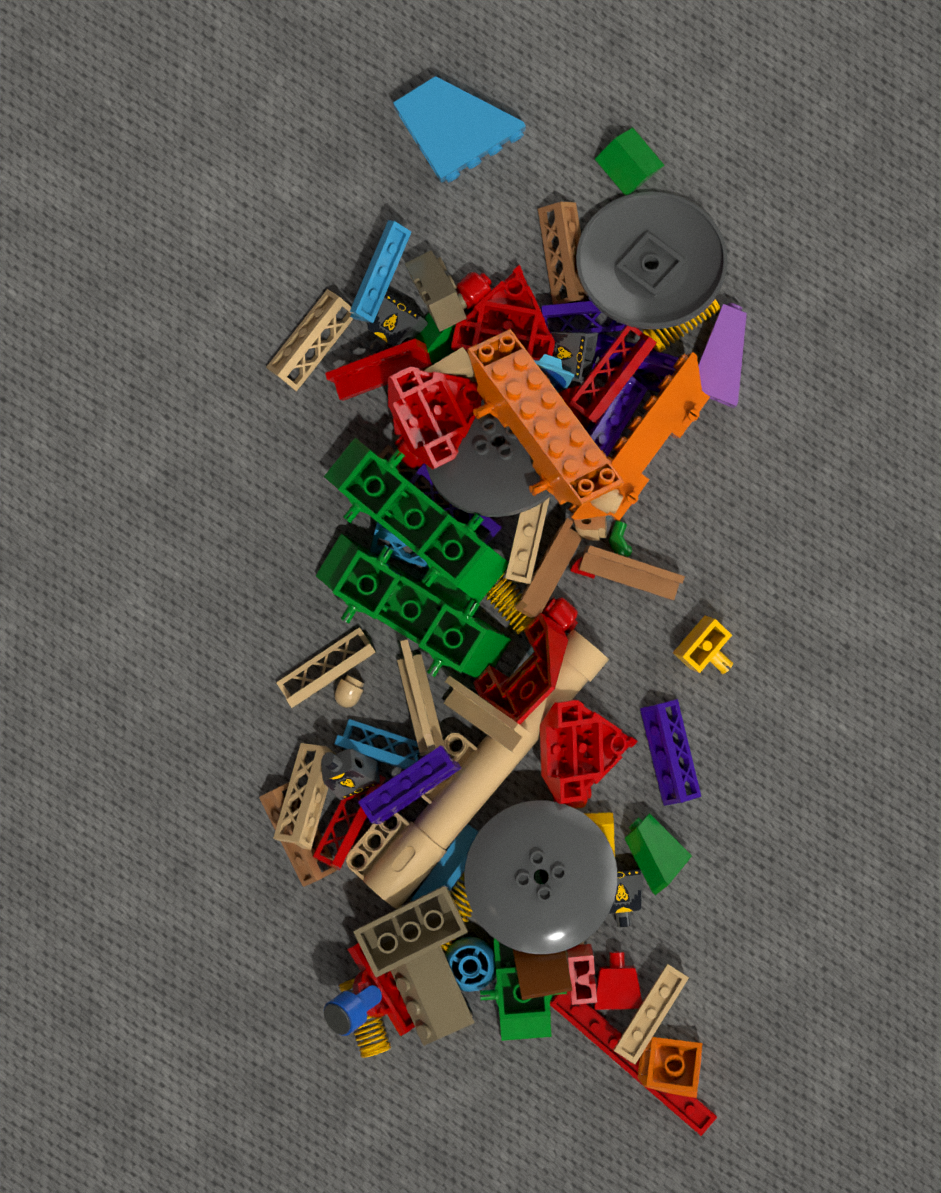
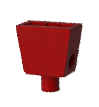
[594,951,642,1010]

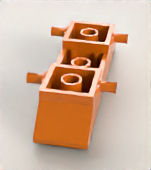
[468,329,624,506]
[568,352,710,521]

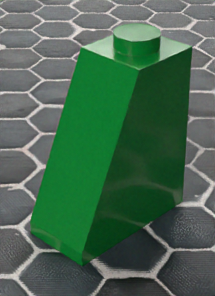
[624,813,692,896]

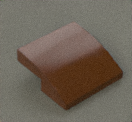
[513,949,573,1000]

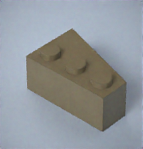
[405,250,467,332]

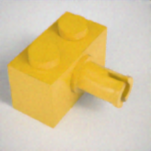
[673,615,733,674]

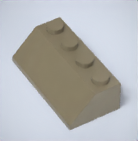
[353,884,468,977]
[390,946,474,1046]

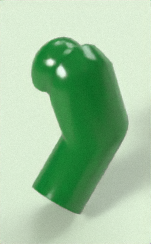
[609,520,632,557]

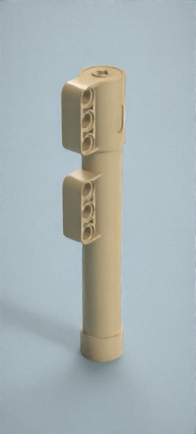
[346,630,609,909]

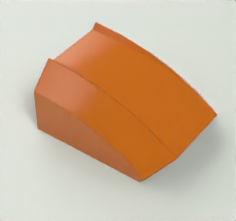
[637,1037,703,1098]

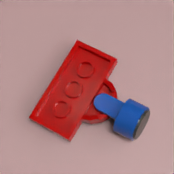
[324,942,415,1036]

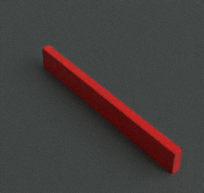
[550,991,717,1136]

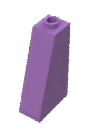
[698,303,747,408]

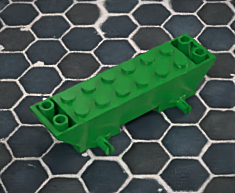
[324,438,509,603]
[316,533,512,678]
[480,870,567,1041]

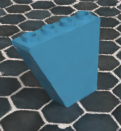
[393,76,526,183]

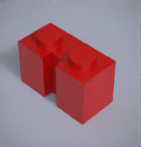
[566,944,597,1005]

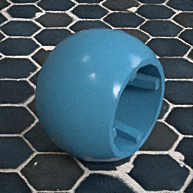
[445,937,496,992]

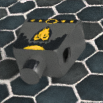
[367,293,428,353]
[551,331,598,381]
[321,749,380,800]
[608,868,643,927]

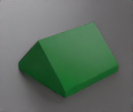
[595,127,665,196]
[414,313,457,365]

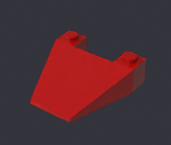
[473,612,568,724]

